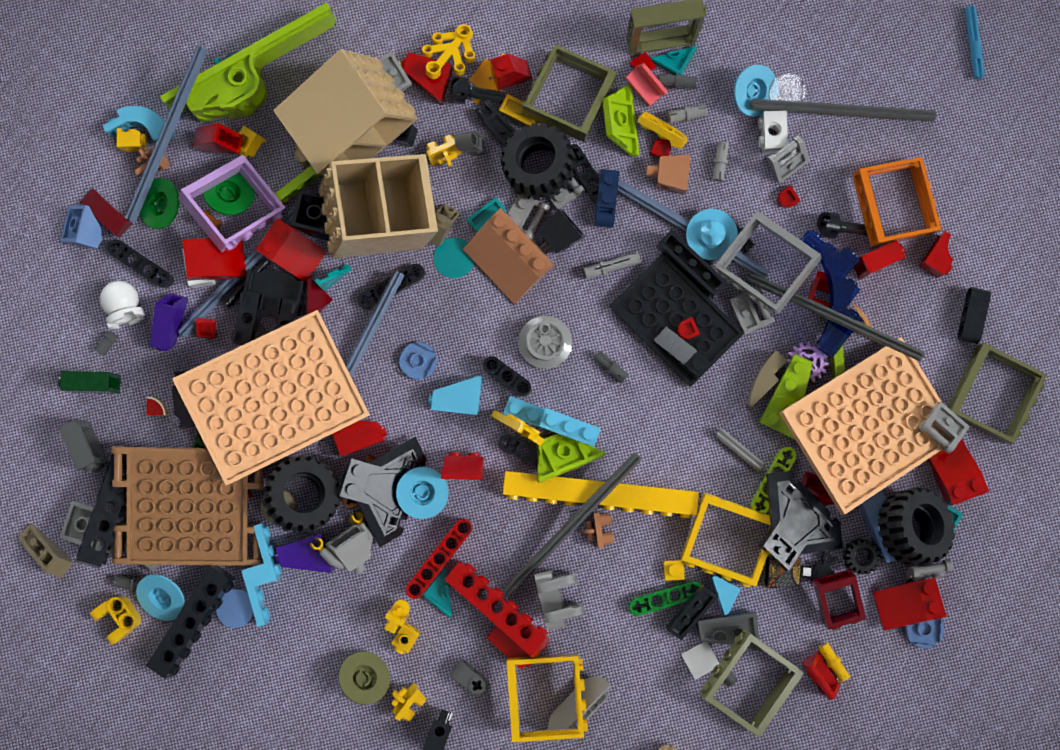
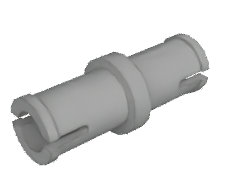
[667,104,707,124]
[712,141,729,182]

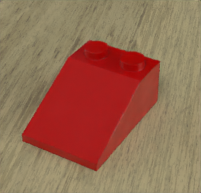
[256,218,326,283]
[927,439,990,505]
[441,452,484,480]
[873,578,947,631]

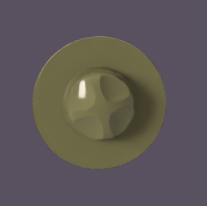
[338,651,390,705]

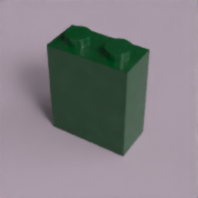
[58,371,121,394]

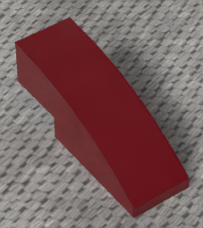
[80,188,132,238]

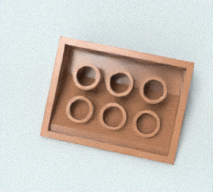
[463,208,555,304]

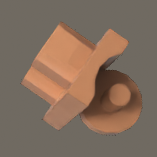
[134,148,171,176]
[581,512,614,548]

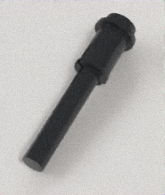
[221,258,270,308]

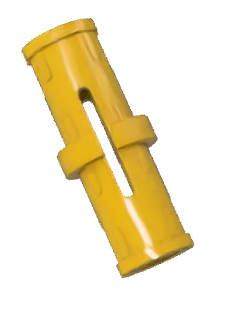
[817,642,851,683]

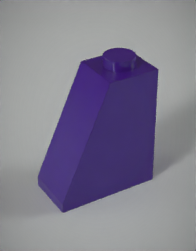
[150,293,188,351]
[275,533,335,573]

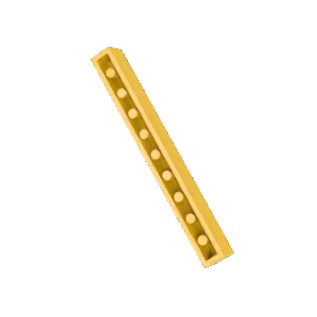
[503,471,699,519]

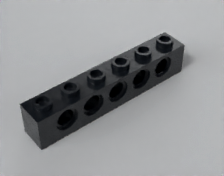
[75,453,127,568]
[146,565,235,679]

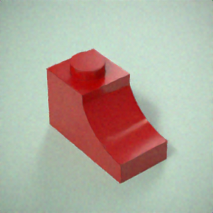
[919,231,954,278]

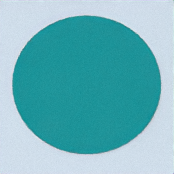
[434,237,474,278]

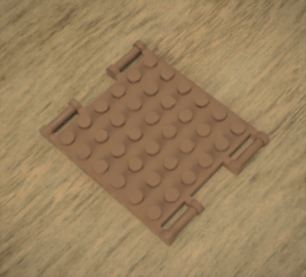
[112,446,264,566]

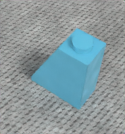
[428,376,482,416]

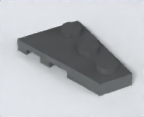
[697,611,761,651]

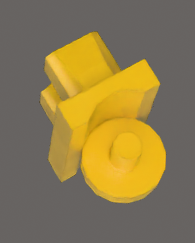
[426,134,463,167]
[384,599,410,634]
[391,682,426,722]

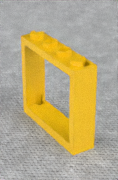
[681,492,771,588]
[507,653,588,742]

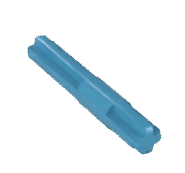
[965,5,985,79]

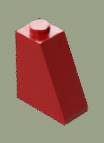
[401,52,453,105]
[490,53,533,91]
[192,123,243,154]
[851,240,906,280]
[332,421,388,457]

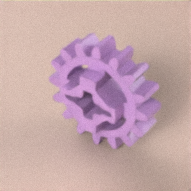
[786,342,828,383]

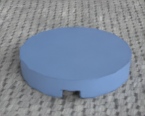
[399,342,437,380]
[216,589,254,628]
[904,619,944,649]

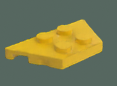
[491,410,545,446]

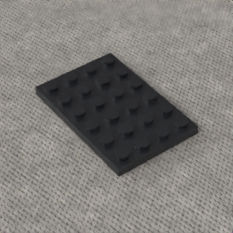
[609,253,744,388]

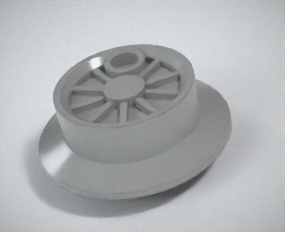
[519,316,572,369]

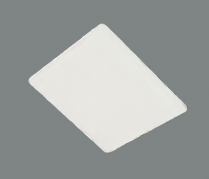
[682,641,719,680]

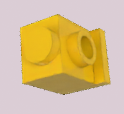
[239,125,267,158]
[117,128,148,152]
[391,622,422,654]

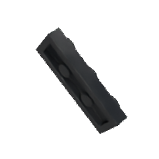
[666,583,719,640]

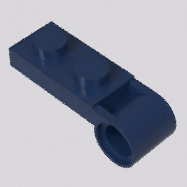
[595,169,620,228]

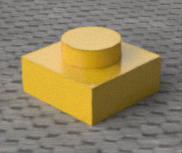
[663,560,685,581]

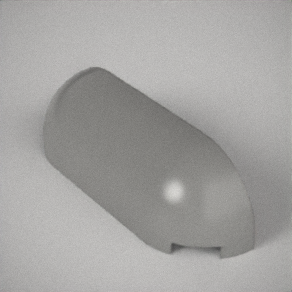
[548,676,612,743]

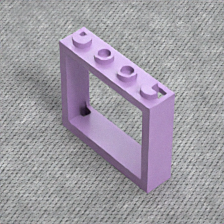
[178,155,286,253]

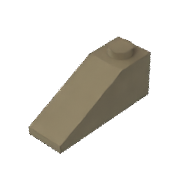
[18,523,73,578]

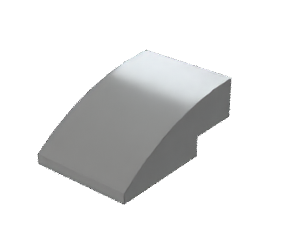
[60,501,127,555]

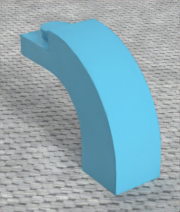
[103,106,176,143]

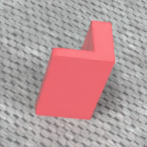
[624,63,668,107]

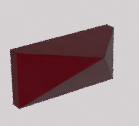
[307,278,333,315]

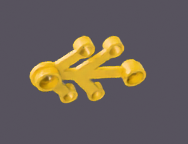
[422,24,475,79]

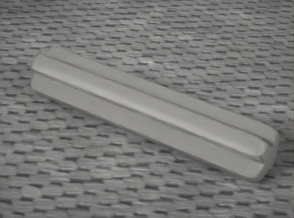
[715,429,764,471]

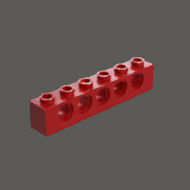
[444,561,551,658]

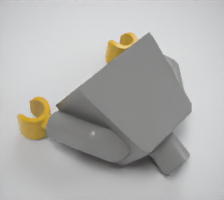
[310,512,373,574]

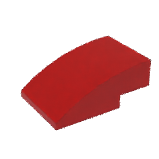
[182,238,246,281]

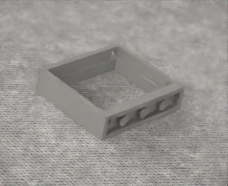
[715,211,822,314]

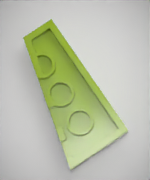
[759,353,813,439]

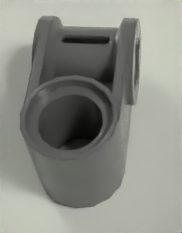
[455,130,486,156]
[450,659,488,695]

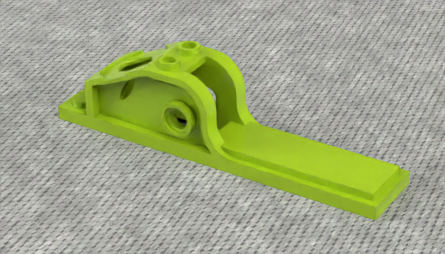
[160,2,337,122]

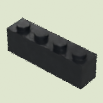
[656,229,727,299]

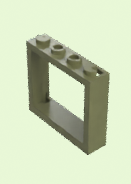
[626,0,707,55]
[521,44,617,142]
[947,343,1047,444]
[699,629,804,738]

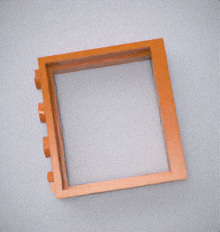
[852,157,942,247]

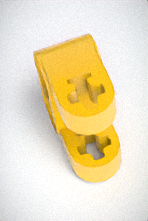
[89,595,141,646]

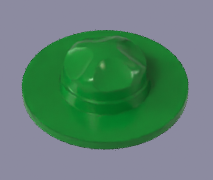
[202,170,254,216]
[140,178,180,229]

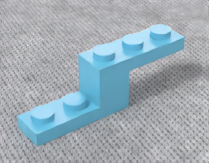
[503,396,601,447]
[241,523,282,627]

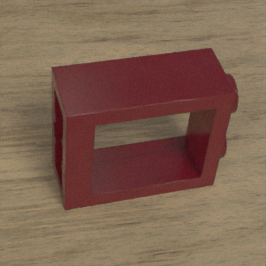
[812,569,866,630]

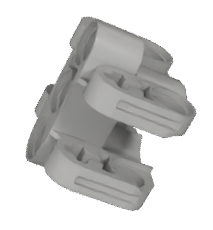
[535,570,585,631]

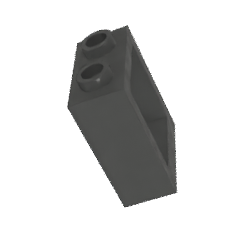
[58,419,108,472]

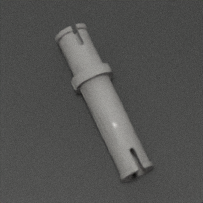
[583,252,641,280]

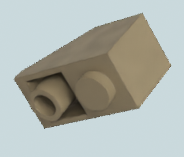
[429,204,461,247]

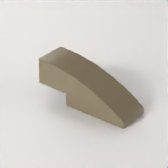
[746,350,787,408]

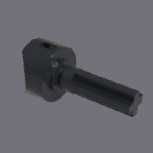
[451,77,504,104]
[817,212,868,239]

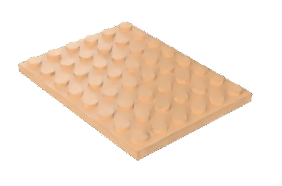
[172,310,370,486]
[779,337,951,515]

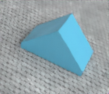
[710,575,741,615]

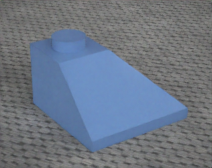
[60,205,102,249]

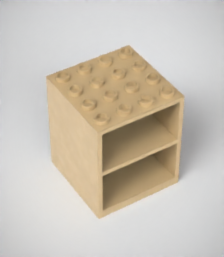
[273,49,418,174]
[319,154,438,259]

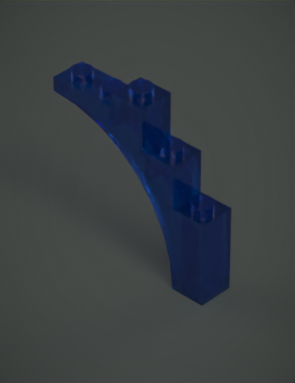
[800,230,862,358]

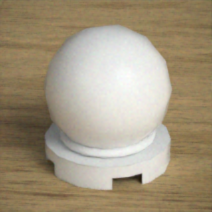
[100,281,146,329]

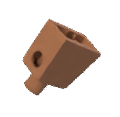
[646,155,691,195]

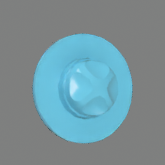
[734,65,778,117]
[686,209,738,260]
[396,467,449,519]
[136,575,185,621]

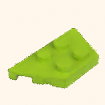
[602,85,640,157]
[537,433,605,484]

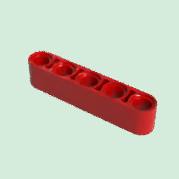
[406,519,473,599]

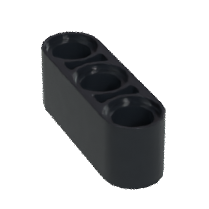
[957,287,991,344]
[483,356,531,397]

